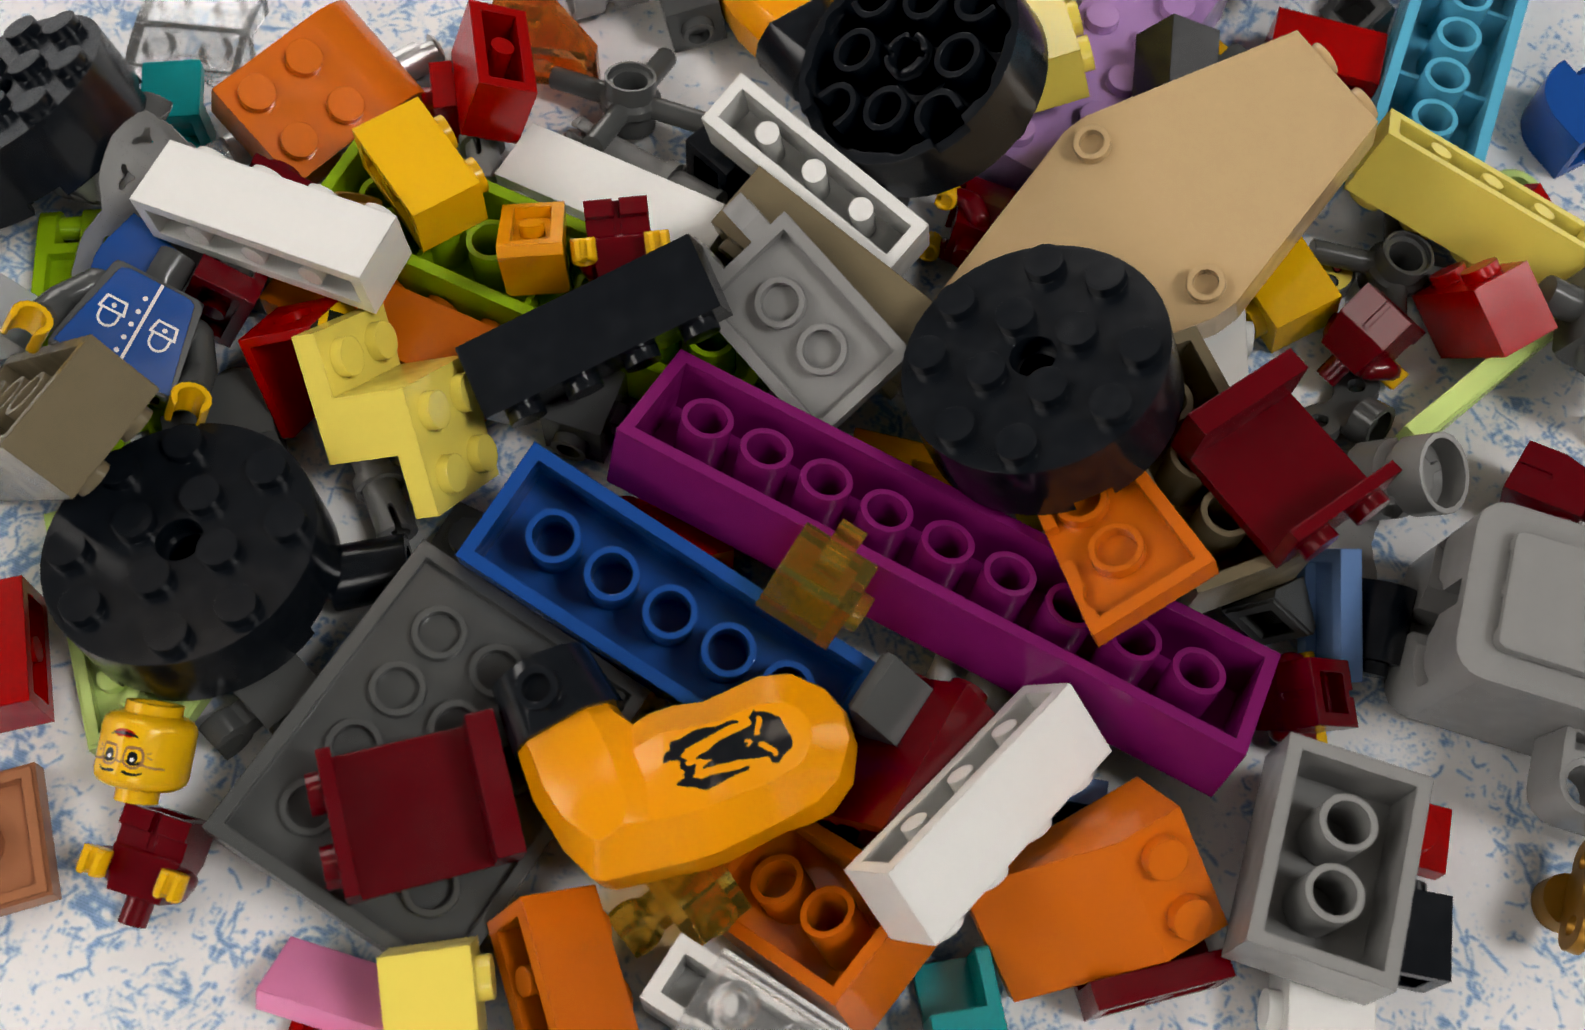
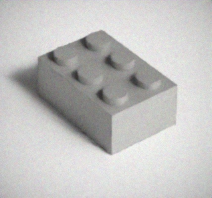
[1221,732,1434,1005]

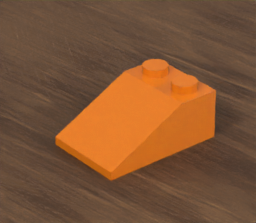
[969,777,1229,1003]
[685,822,939,1030]

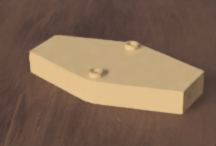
[933,30,1378,339]

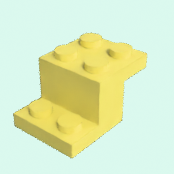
[291,303,499,519]

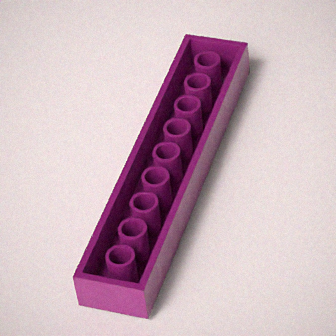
[606,349,1281,798]

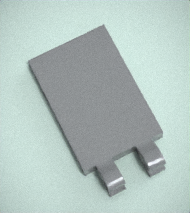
[693,192,907,428]

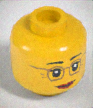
[93,698,199,805]

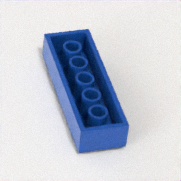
[455,441,876,721]

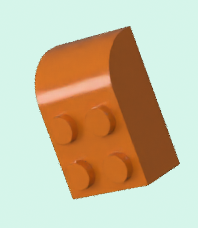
[211,0,424,184]

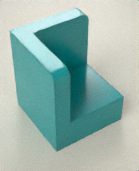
[141,59,216,150]
[913,945,1008,1030]

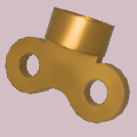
[1531,840,1585,955]

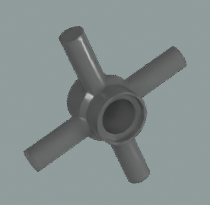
[549,48,706,152]
[1309,212,1443,314]

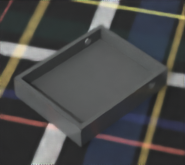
[202,539,651,952]

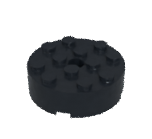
[799,0,1048,198]
[0,10,147,229]
[901,244,1185,515]
[40,423,342,701]

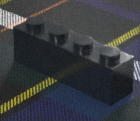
[455,234,733,428]

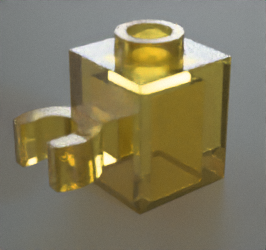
[755,518,878,650]
[608,864,752,958]

